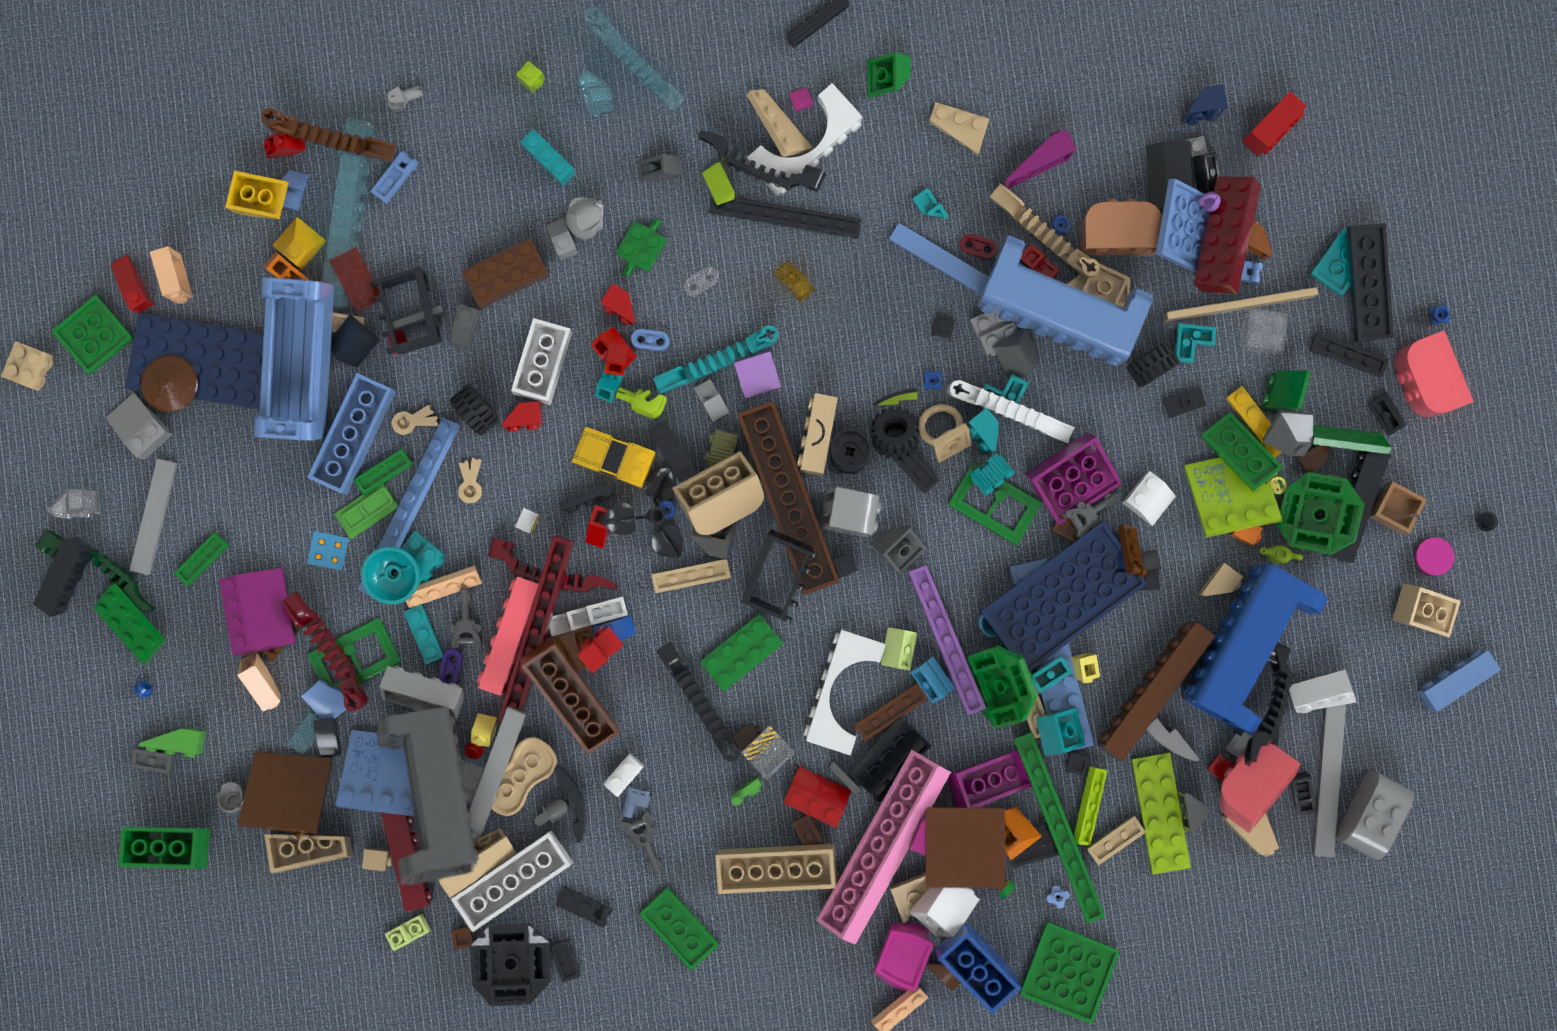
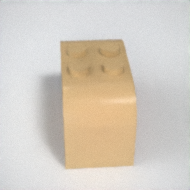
[672,452,764,535]

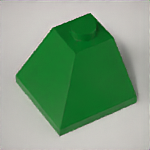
[867,52,911,98]

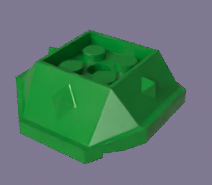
[1277,472,1365,555]
[968,646,1038,729]

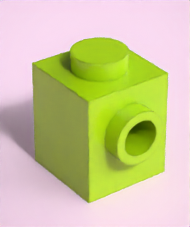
[516,61,545,93]

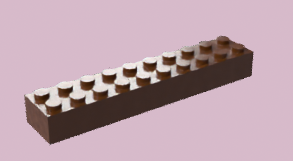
[737,401,840,596]

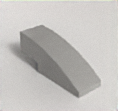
[1145,718,1199,762]

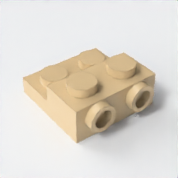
[1,341,53,391]

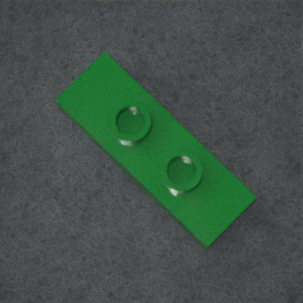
[353,448,413,496]
[174,532,230,587]

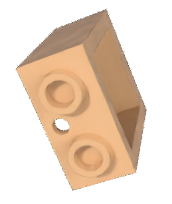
[150,246,193,304]

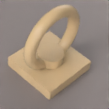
[918,404,972,463]

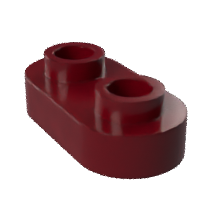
[960,234,998,260]

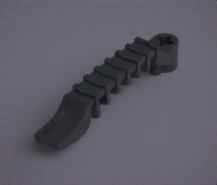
[698,131,826,192]
[656,641,740,762]
[1245,642,1294,766]

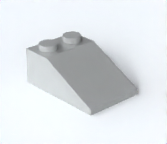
[106,392,173,460]

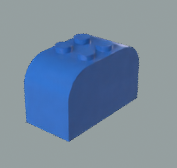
[936,922,1021,1014]

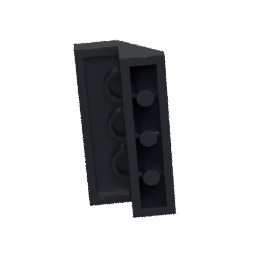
[1146,141,1195,215]
[848,716,932,802]

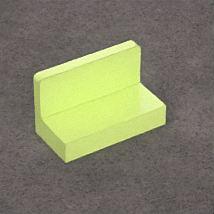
[881,628,917,671]

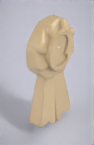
[391,405,439,435]
[458,458,482,504]

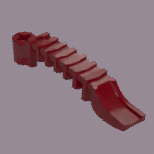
[487,538,617,593]
[282,591,368,712]

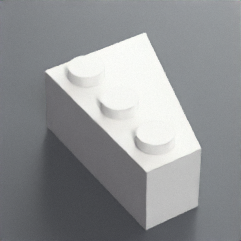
[1289,669,1356,713]

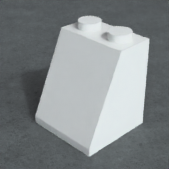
[909,888,979,937]

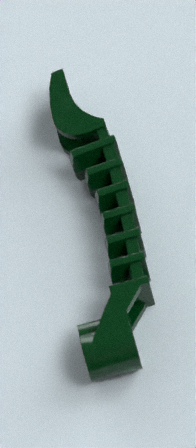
[35,529,155,611]

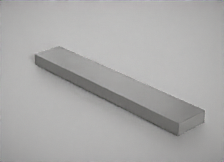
[129,459,178,575]

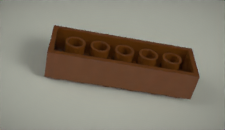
[520,636,620,755]

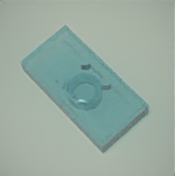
[287,712,321,755]

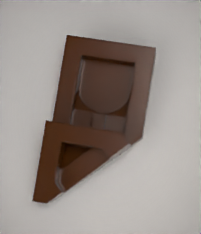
[1298,445,1330,472]
[926,961,961,991]

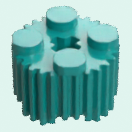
[970,453,1015,496]

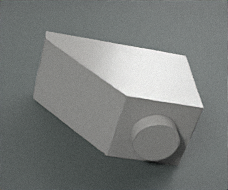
[546,218,578,260]

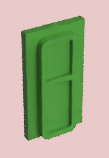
[334,484,398,540]

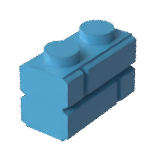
[910,656,955,704]

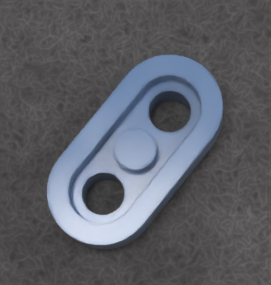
[631,329,670,351]

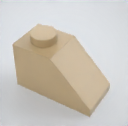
[1198,563,1243,596]

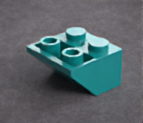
[966,408,999,456]

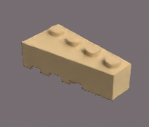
[438,828,516,898]
[264,834,353,873]

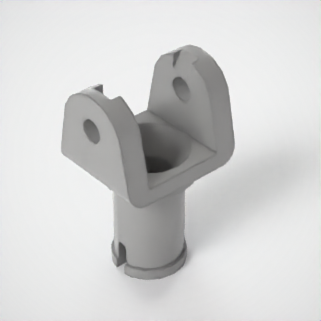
[387,85,423,110]

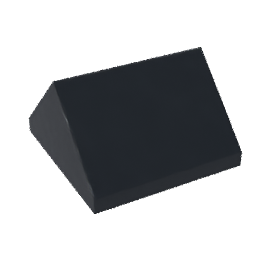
[331,314,381,368]

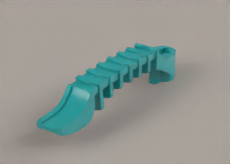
[653,325,778,395]

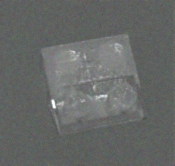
[46,489,99,519]

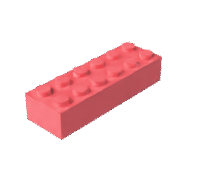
[477,577,539,696]

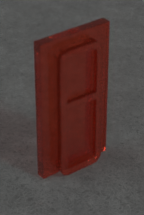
[329,247,380,313]

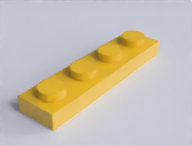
[1226,386,1281,458]

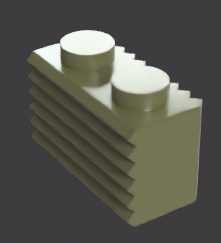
[704,429,739,468]

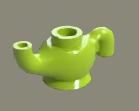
[1259,545,1303,564]

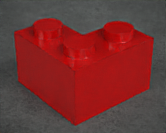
[577,625,624,673]

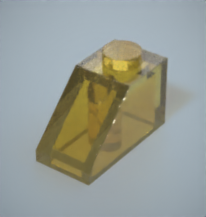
[773,261,816,303]

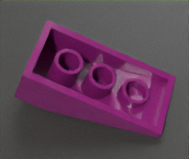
[1003,129,1077,189]
[948,750,1031,808]

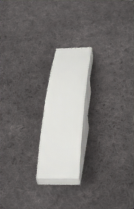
[549,597,628,637]

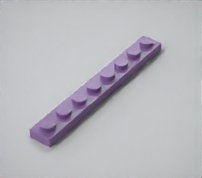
[908,565,986,716]

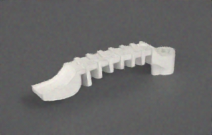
[947,380,1075,443]

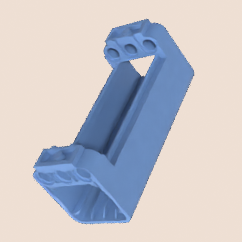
[977,235,1153,366]
[254,278,334,440]

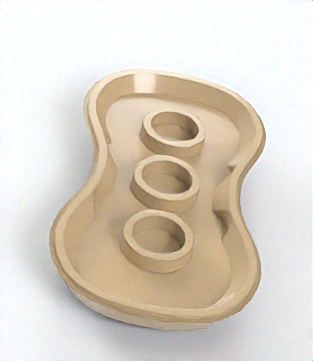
[492,737,557,816]

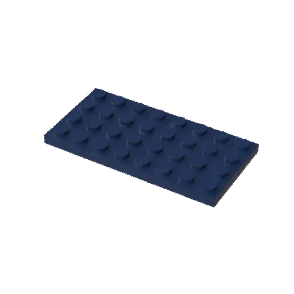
[125,313,264,409]
[980,521,1147,672]

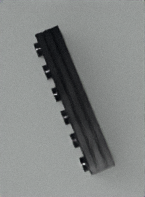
[786,0,850,49]

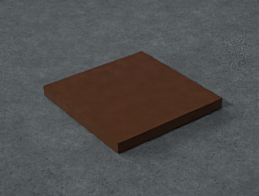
[238,752,333,833]
[925,807,1005,888]

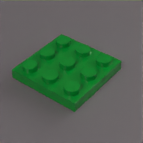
[51,294,134,375]

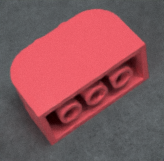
[1394,330,1474,417]
[1218,743,1300,834]

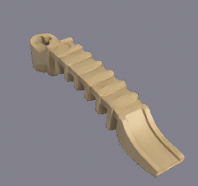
[989,184,1100,278]

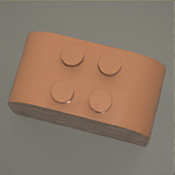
[1079,199,1162,256]

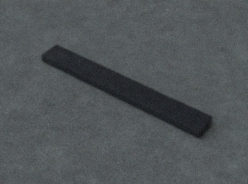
[709,196,862,239]

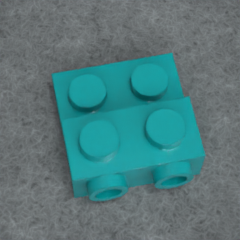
[400,531,446,585]

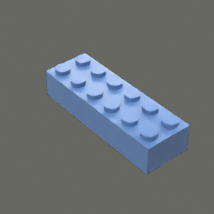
[307,373,396,495]

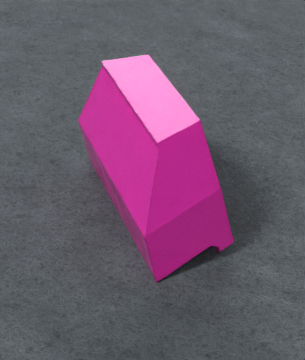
[872,923,934,992]

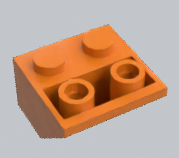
[1005,807,1041,860]

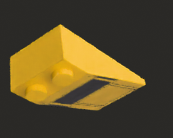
[572,427,657,489]

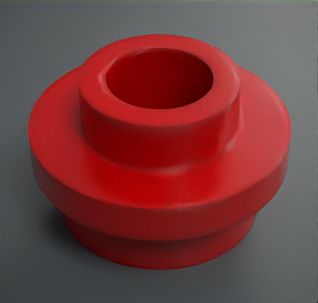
[464,742,484,760]

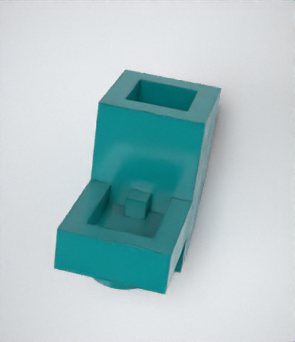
[595,366,626,403]

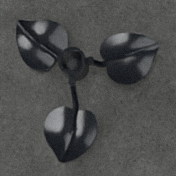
[603,468,682,558]

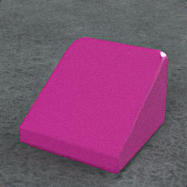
[789,88,813,112]

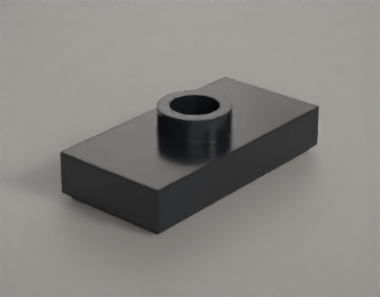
[1163,388,1206,418]
[550,938,581,983]

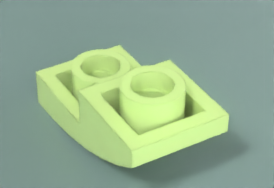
[385,914,431,951]

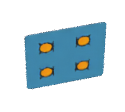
[307,531,349,570]

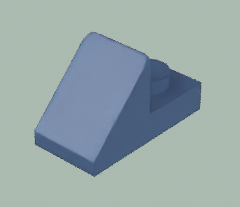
[282,170,309,211]

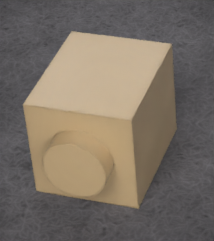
[362,847,393,871]

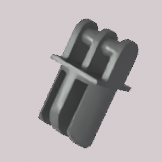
[534,798,570,826]

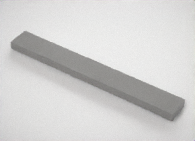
[1313,704,1346,858]
[470,706,527,844]

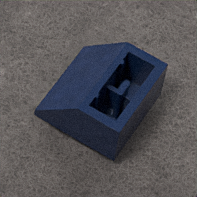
[1181,84,1228,125]

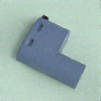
[621,787,653,818]

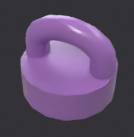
[1198,192,1221,212]

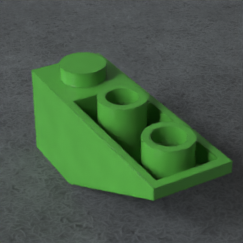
[139,728,206,758]

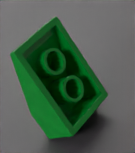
[1262,370,1311,414]

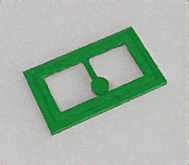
[948,462,1042,546]
[307,618,402,692]

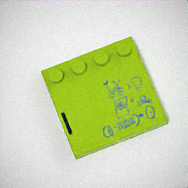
[1184,458,1282,538]

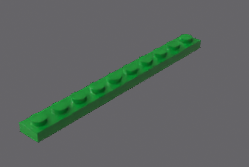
[1013,732,1105,924]

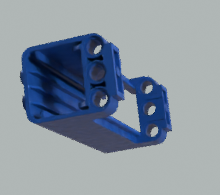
[1182,563,1329,735]

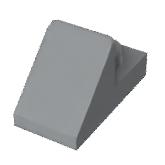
[694,380,729,422]

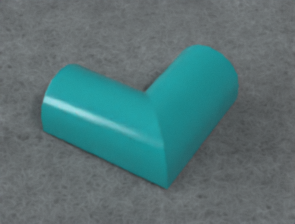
[1175,323,1217,364]
[983,374,1029,404]

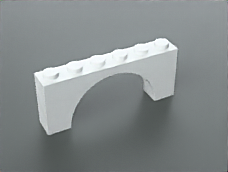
[747,83,862,195]
[803,630,886,755]

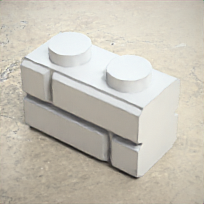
[603,753,644,797]

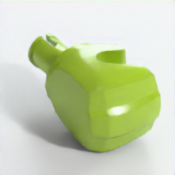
[616,387,667,419]

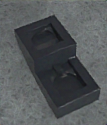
[313,718,341,757]

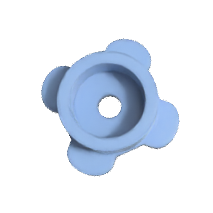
[1047,885,1070,909]

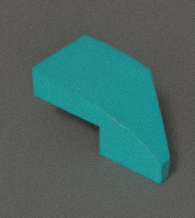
[911,188,949,218]

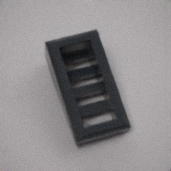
[1290,771,1317,816]

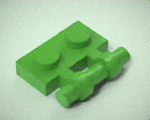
[731,775,762,806]

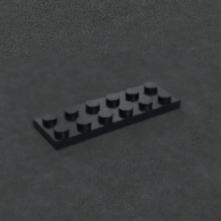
[1347,223,1394,341]

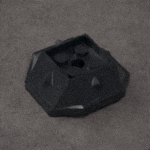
[471,924,551,1006]

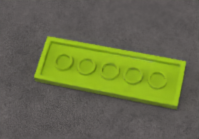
[1131,752,1191,875]

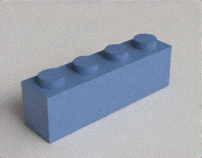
[1417,649,1501,712]

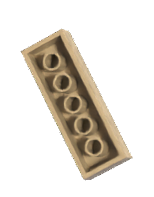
[715,844,837,894]

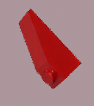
[110,255,155,314]

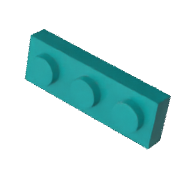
[404,604,444,665]

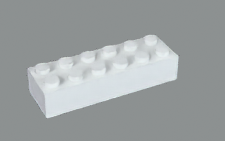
[451,830,573,932]

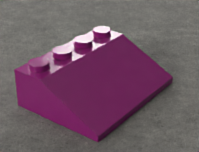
[1024,432,1122,525]
[219,568,296,657]

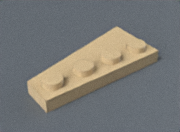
[746,89,813,157]

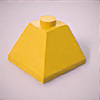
[272,217,326,270]

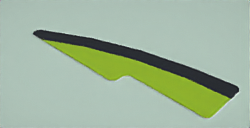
[872,388,918,406]

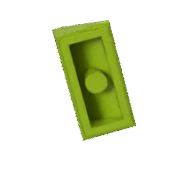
[702,162,735,205]

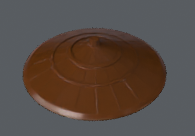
[141,355,198,412]

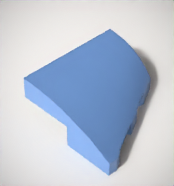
[301,679,356,719]

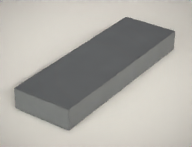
[387,305,446,332]

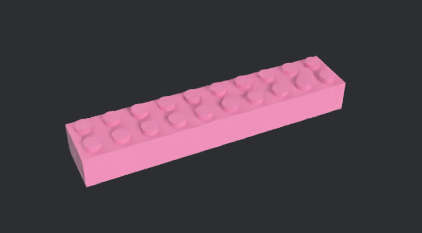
[816,750,951,944]

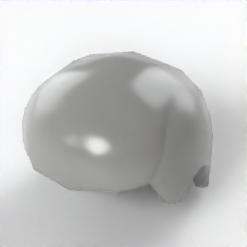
[216,782,246,814]

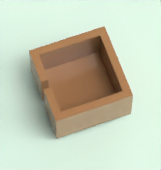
[1369,481,1427,535]

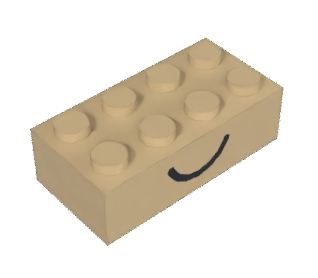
[797,393,838,476]

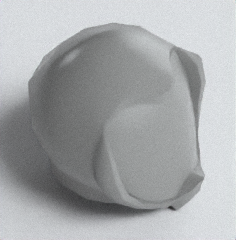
[565,197,604,240]

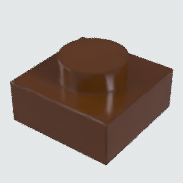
[450,926,474,950]

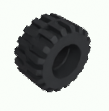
[1126,342,1180,388]
[449,384,499,436]
[871,407,920,460]

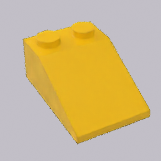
[225,171,289,220]

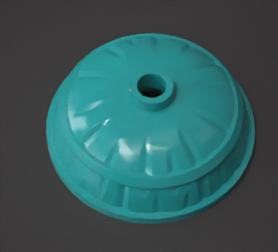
[361,547,420,605]

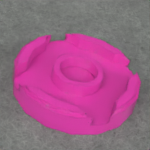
[1414,537,1454,576]

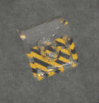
[741,725,795,780]

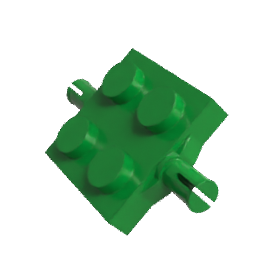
[615,217,668,277]

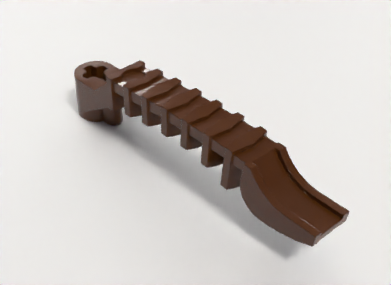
[261,108,397,163]

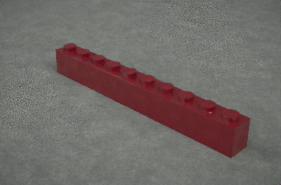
[498,535,575,723]

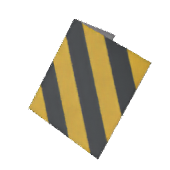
[515,508,540,534]

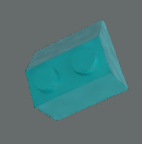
[1036,707,1086,756]

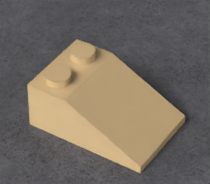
[1392,583,1461,638]

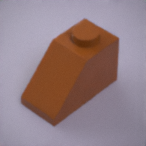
[1247,220,1272,260]

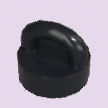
[1477,512,1498,532]

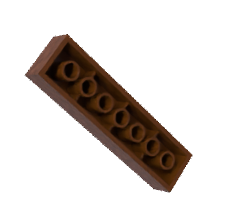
[1097,622,1215,762]

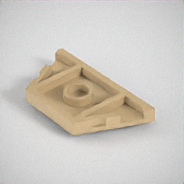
[1067,263,1130,307]

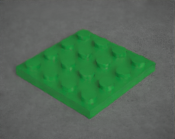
[1019,921,1120,1024]

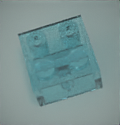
[579,69,615,117]

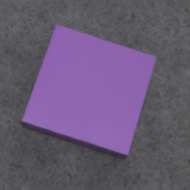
[734,350,781,398]

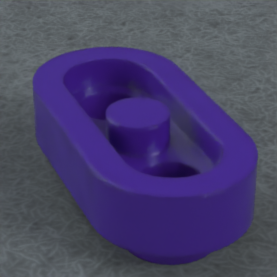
[439,649,463,684]

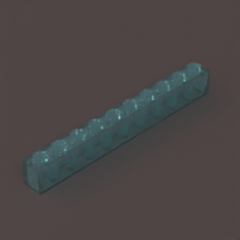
[322,118,375,312]

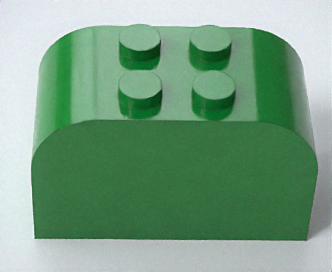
[118,827,211,869]

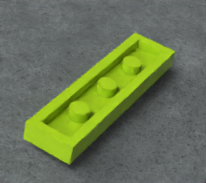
[1074,767,1108,846]

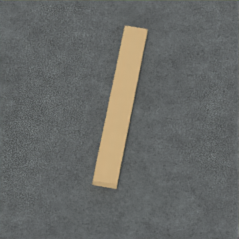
[1163,287,1318,322]

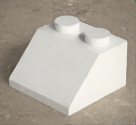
[1122,471,1176,526]

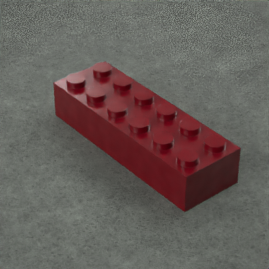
[1194,176,1261,294]

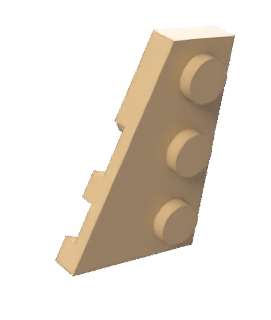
[929,102,989,156]
[889,873,930,924]

